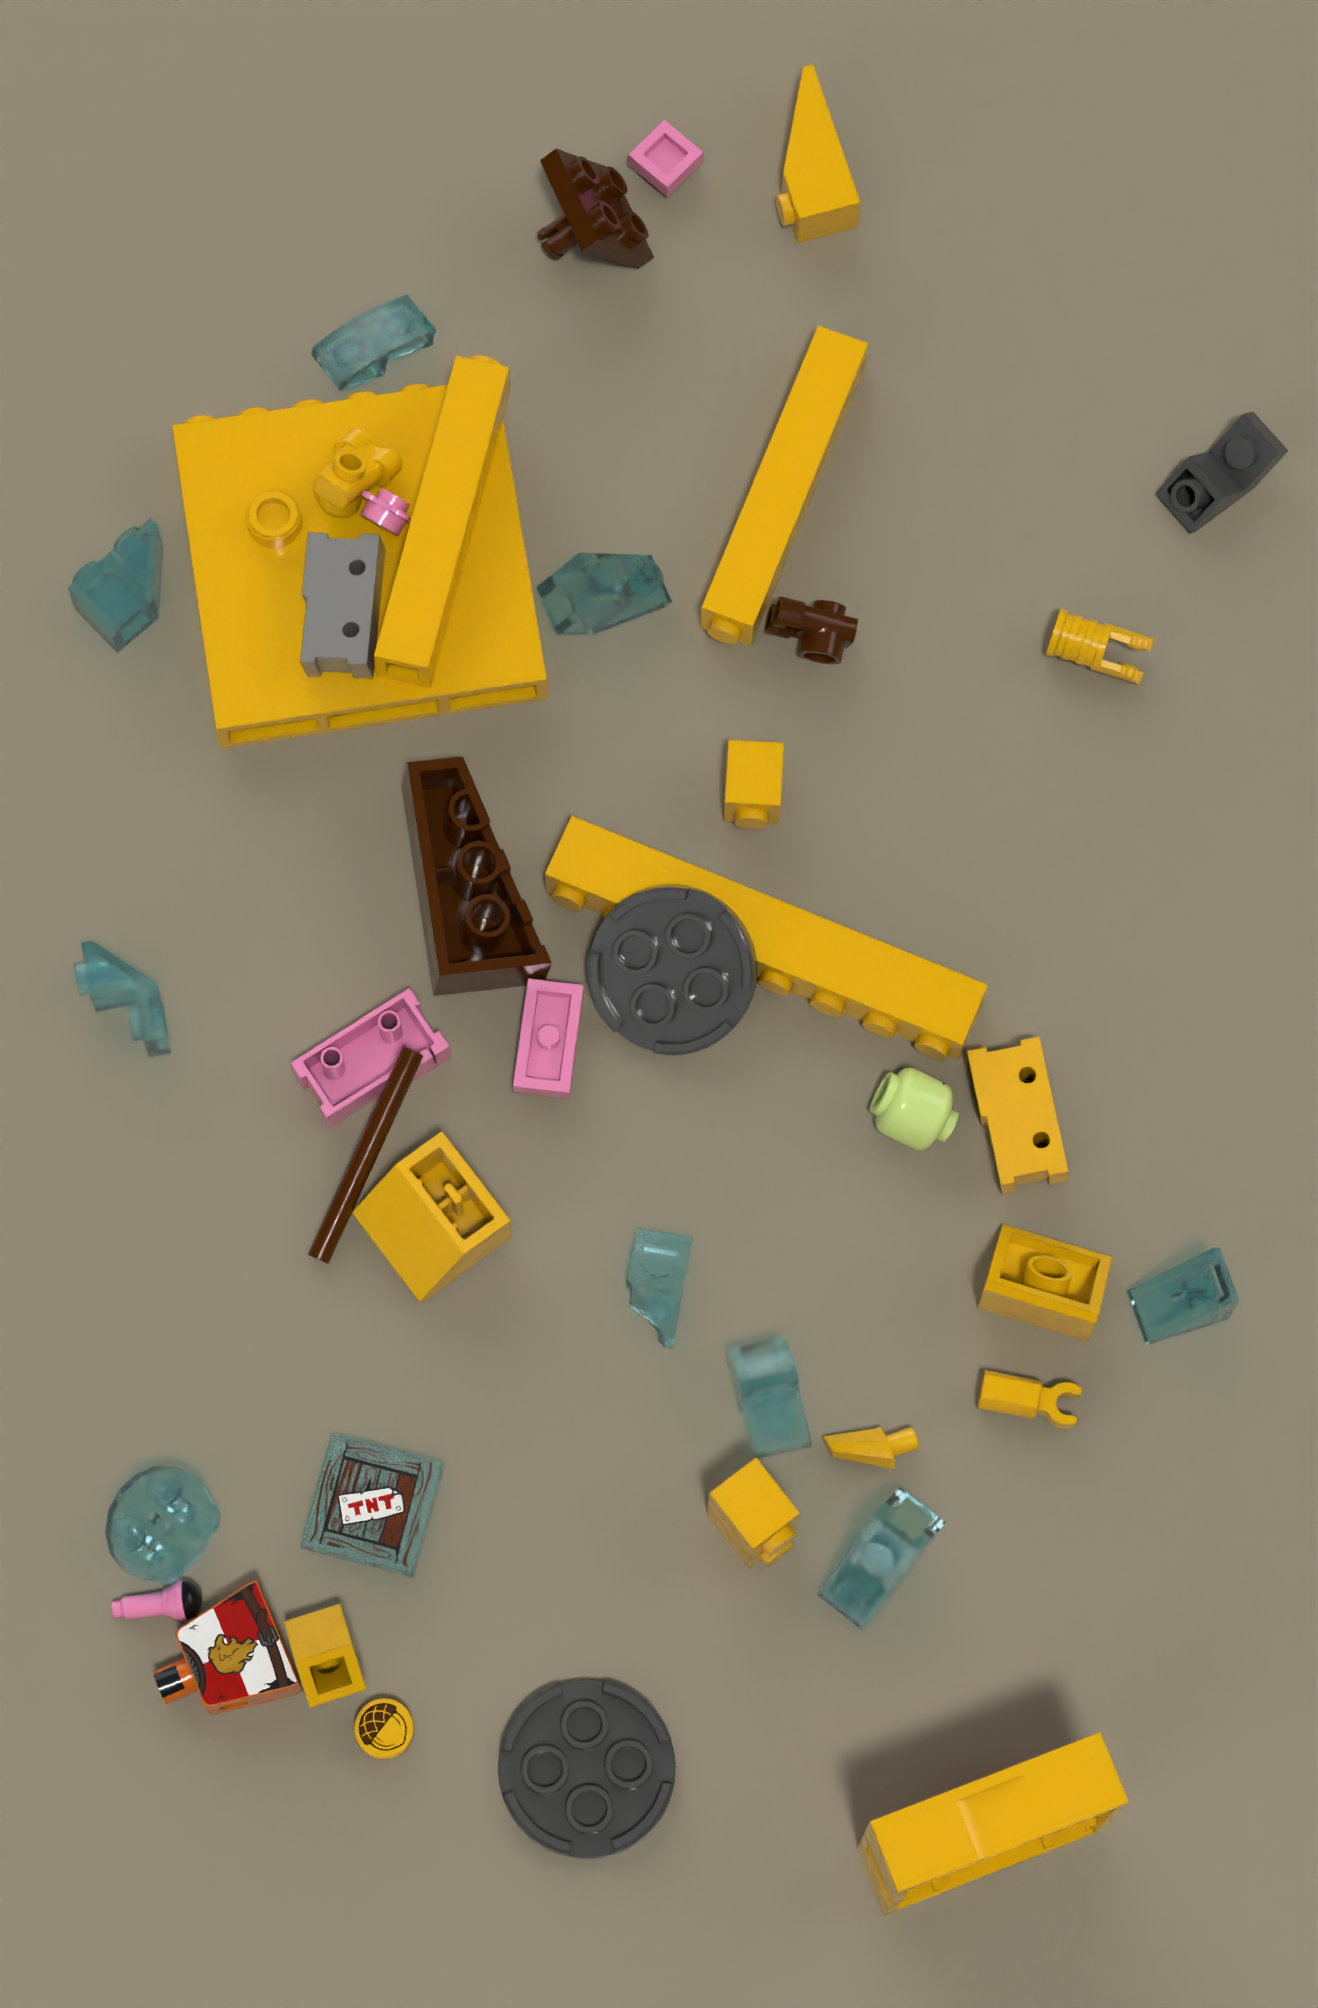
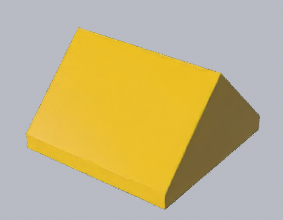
[978,1224,1112,1342]

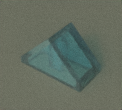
[1127,1247,1239,1344]

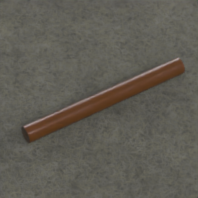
[308,1046,423,1264]

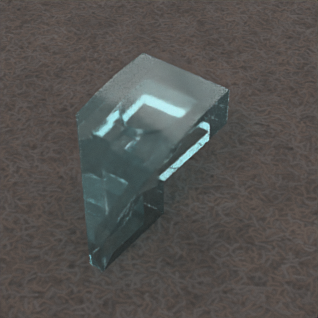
[626,1228,693,1349]

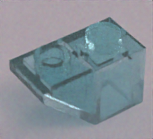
[68,518,164,653]
[537,553,672,635]
[817,1487,946,1631]

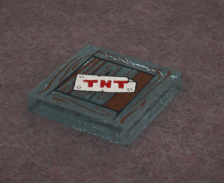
[300,1434,445,1578]

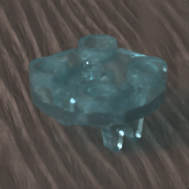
[105,1466,221,1584]

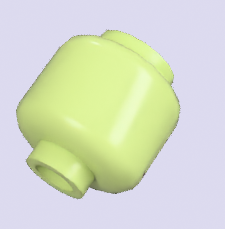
[870,1067,959,1151]

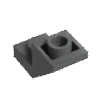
[1156,412,1288,533]

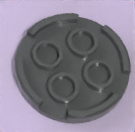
[587,885,757,1055]
[498,1680,676,1859]

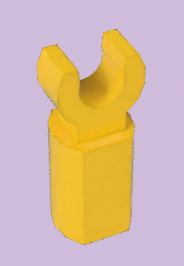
[977,1370,1082,1430]

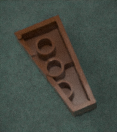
[402,757,552,996]

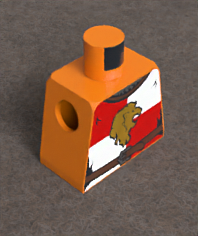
[153,1581,303,1715]

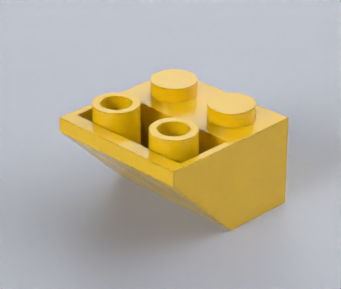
[352,1131,512,1304]

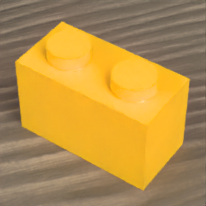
[707,1458,800,1569]

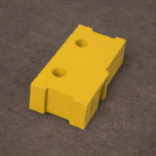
[967,1036,1069,1194]

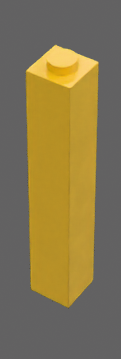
[700,325,869,647]
[374,355,511,688]

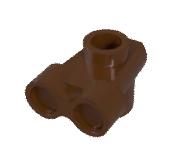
[765,596,858,664]

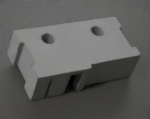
[300,532,385,679]

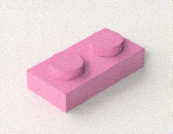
[513,978,584,1099]

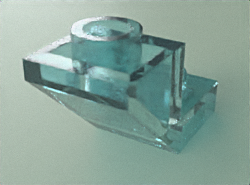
[74,941,171,1057]

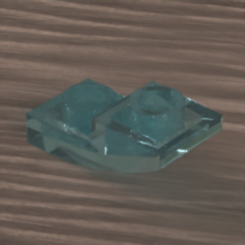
[311,294,437,391]

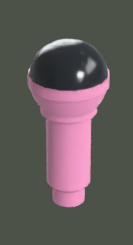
[111,1580,202,1622]

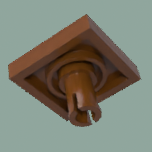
[538,149,654,269]

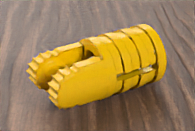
[1045,608,1155,685]

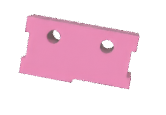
[290,987,451,1128]

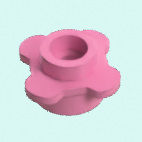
[360,488,411,536]

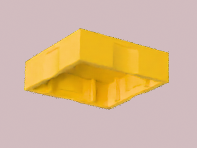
[857,1732,1129,1916]

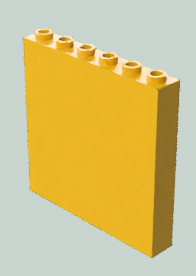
[172,384,548,748]

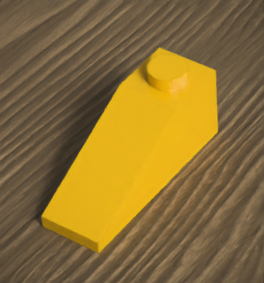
[775,64,861,243]

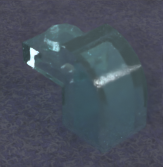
[726,1337,812,1459]

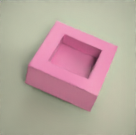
[628,120,704,197]

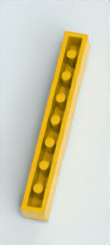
[545,816,988,1061]

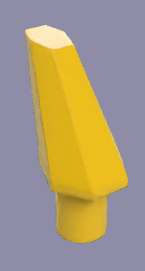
[823,1427,919,1469]

